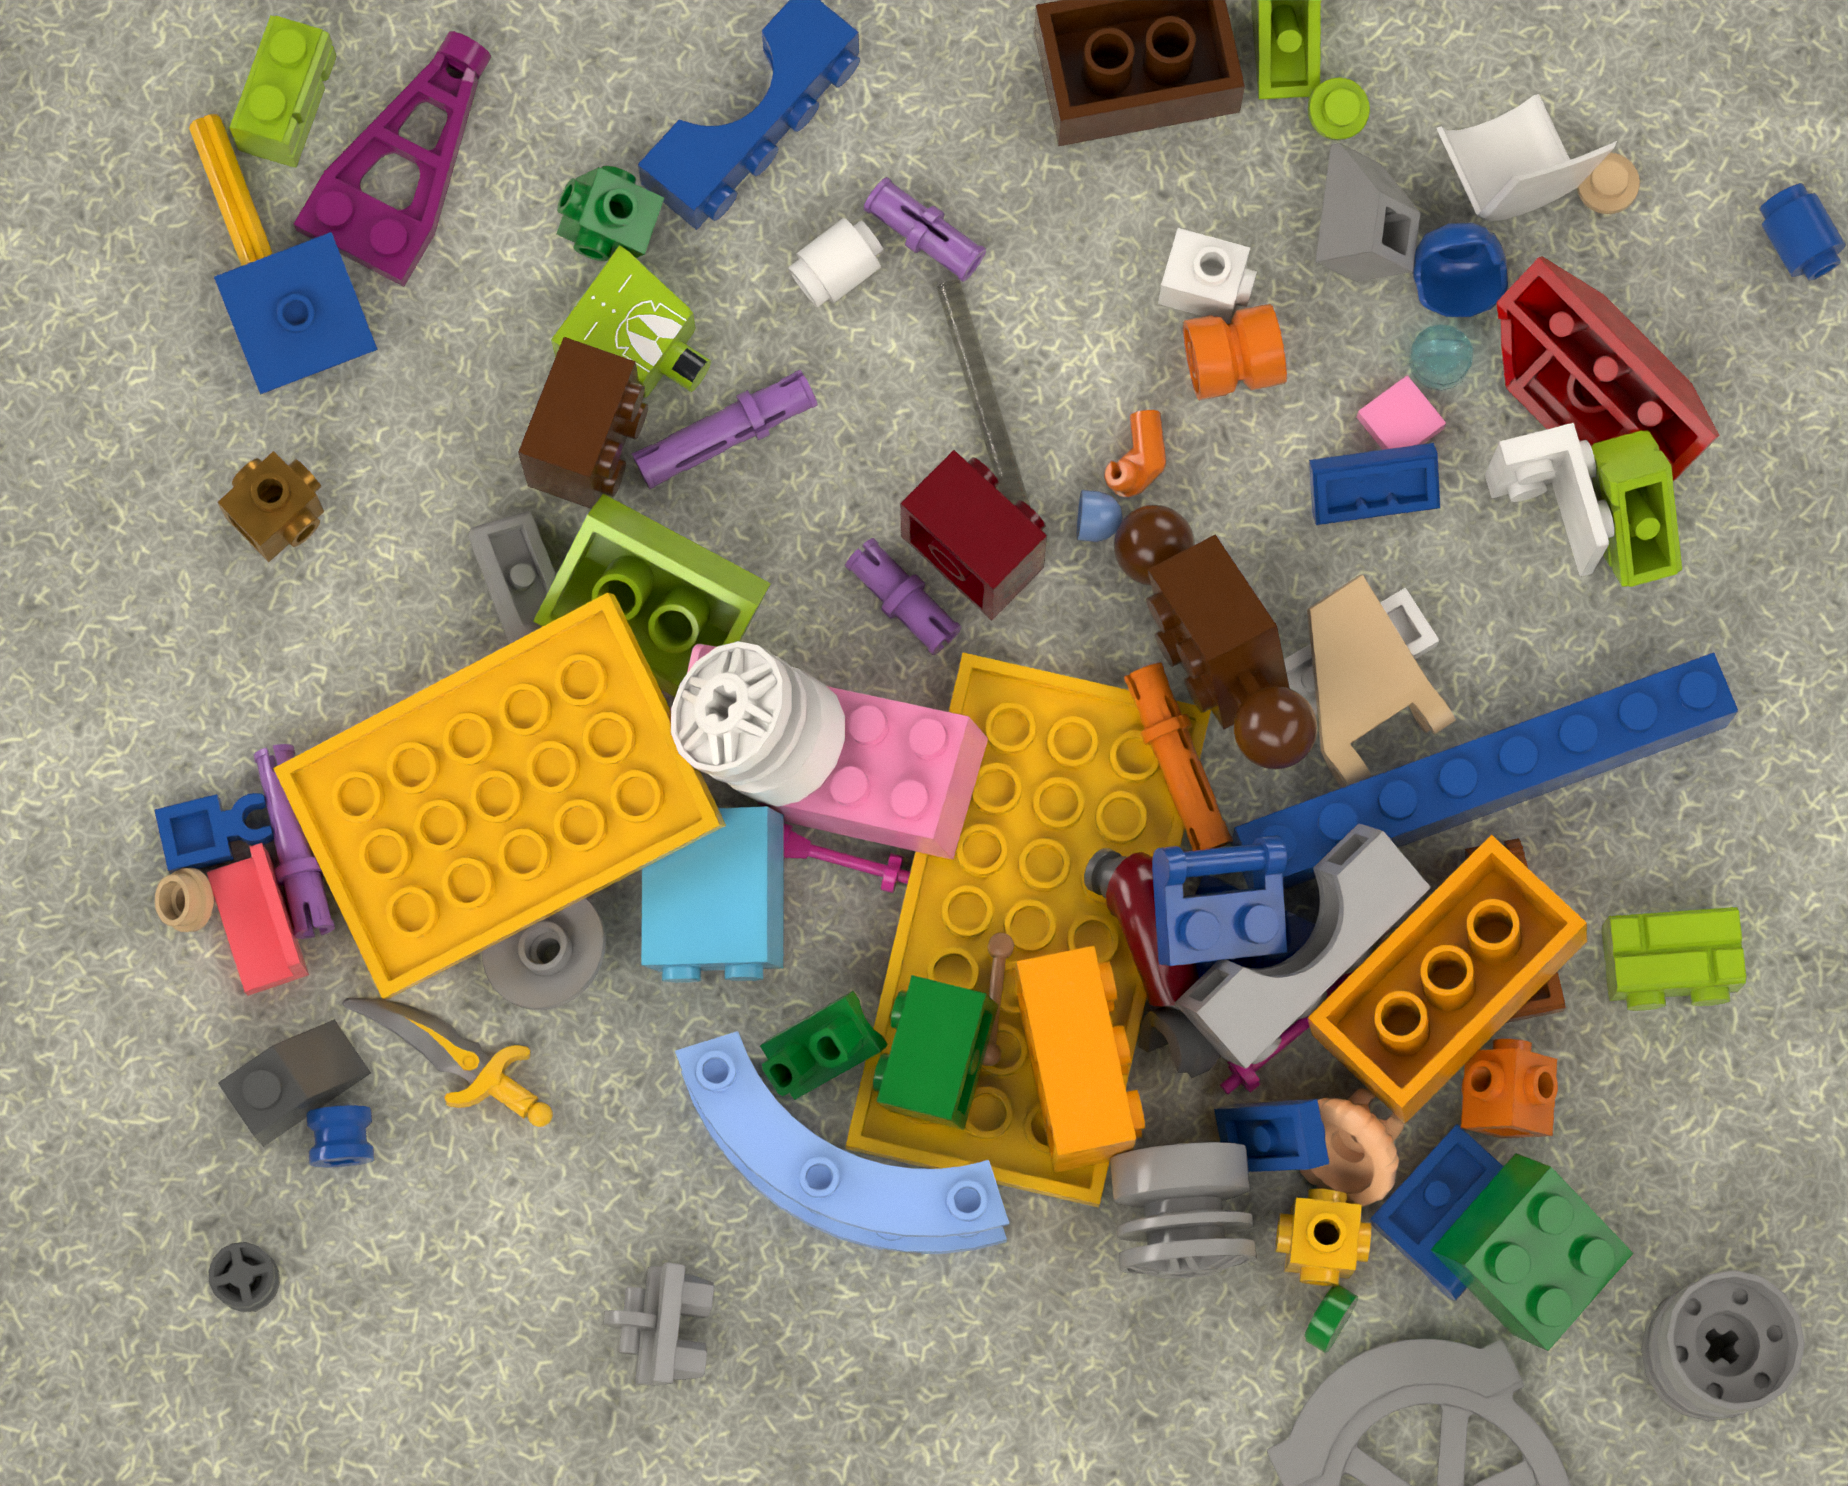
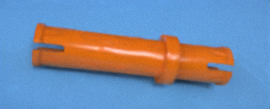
[1124,662,1233,851]

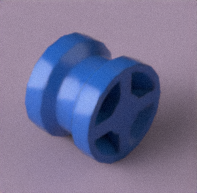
[306,1105,375,1168]

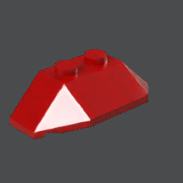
[1496,256,1720,481]

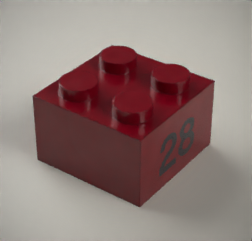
[900,450,1047,621]

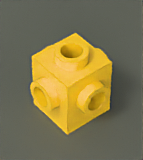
[1275,1189,1372,1286]

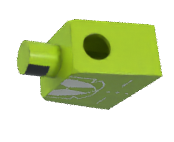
[551,245,711,398]

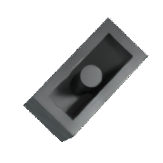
[218,1019,371,1147]

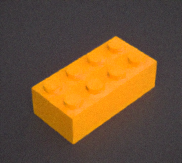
[1308,834,1587,1124]

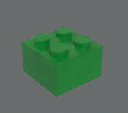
[1431,1153,1634,1351]

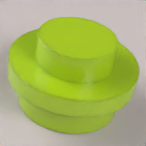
[1307,77,1370,141]

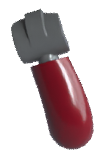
[1084,848,1221,1079]

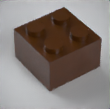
[518,337,648,509]

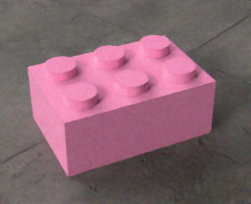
[756,686,988,860]

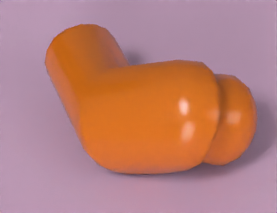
[1104,410,1166,497]

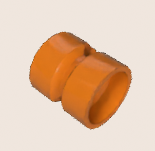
[1183,304,1287,401]

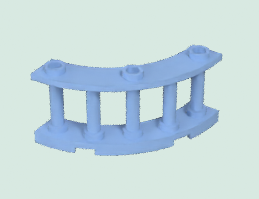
[675,1031,1009,1254]

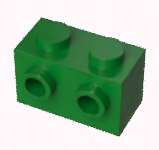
[873,975,999,1130]

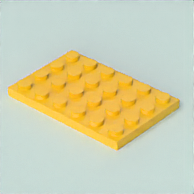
[273,593,726,999]

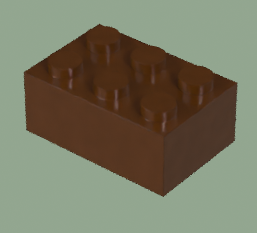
[1034,0,1245,147]

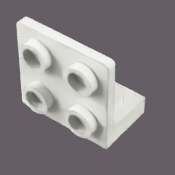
[1485,423,1614,577]

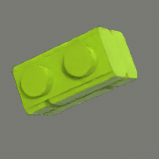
[229,15,337,168]
[1591,431,1682,587]
[1601,907,1747,1011]

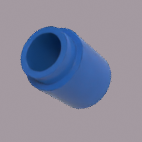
[1759,183,1846,281]

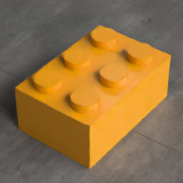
[1014,945,1145,1173]

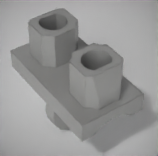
[603,1262,715,1387]

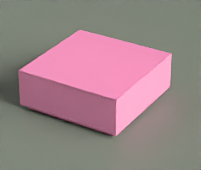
[1356,375,1446,450]

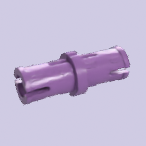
[864,177,986,282]
[845,538,962,655]

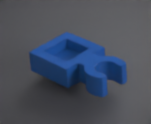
[154,793,274,874]

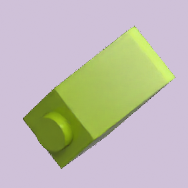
[1251,0,1321,100]

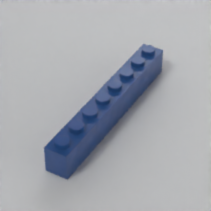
[1231,652,1738,890]

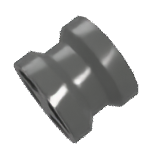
[208,1242,280,1313]

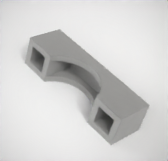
[1175,824,1431,1069]

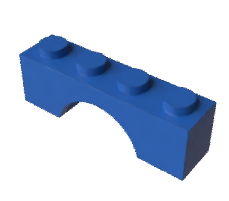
[638,0,860,230]

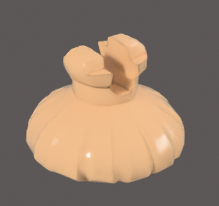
[1299,1088,1404,1207]

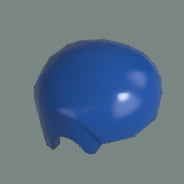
[1412,223,1508,317]

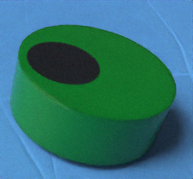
[1304,1285,1358,1353]

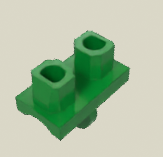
[760,991,888,1100]

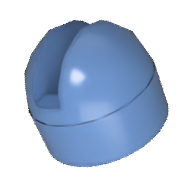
[1076,490,1123,542]

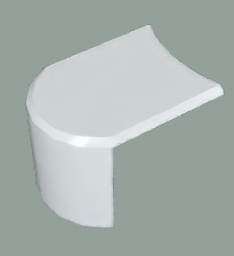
[1436,94,1617,221]

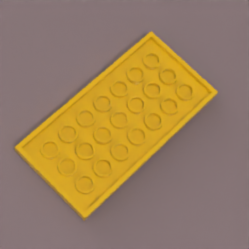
[845,652,1211,1208]

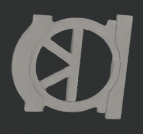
[1267,1339,1570,1486]

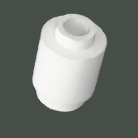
[788,218,883,308]

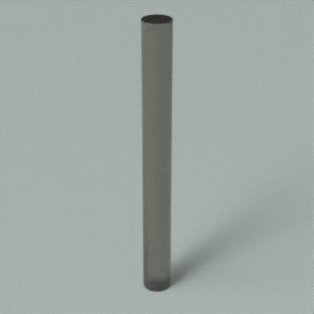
[936,280,1031,507]

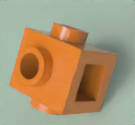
[1461,1039,1558,1138]

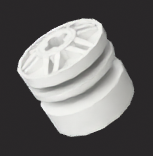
[671,641,845,806]

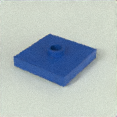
[214,232,378,395]

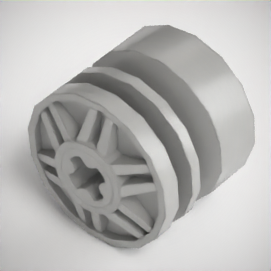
[1110,1142,1257,1279]
[1641,1270,1805,1422]

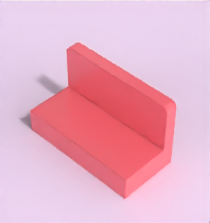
[207,843,309,996]

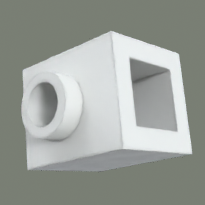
[1158,228,1257,324]

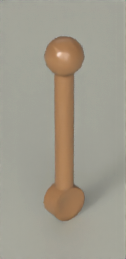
[982,933,1014,1066]

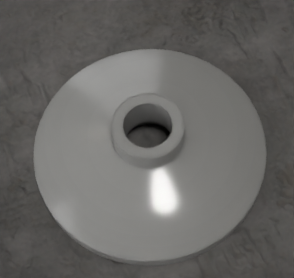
[482,898,606,1010]

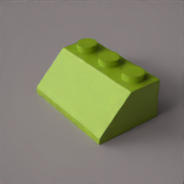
[533,494,771,697]

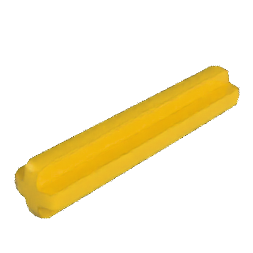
[189,114,273,266]

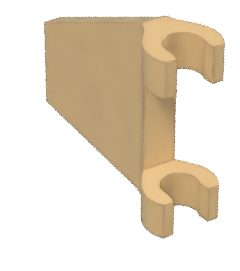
[1307,575,1456,788]

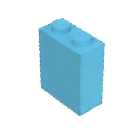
[641,806,784,983]

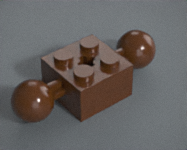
[1114,505,1317,770]

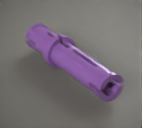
[631,369,818,490]
[254,744,335,939]

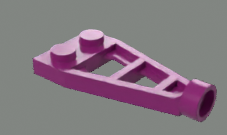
[293,31,492,287]

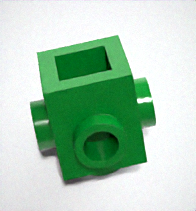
[556,166,664,261]

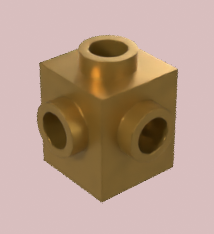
[217,451,324,563]

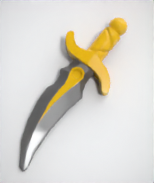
[342,998,553,1127]

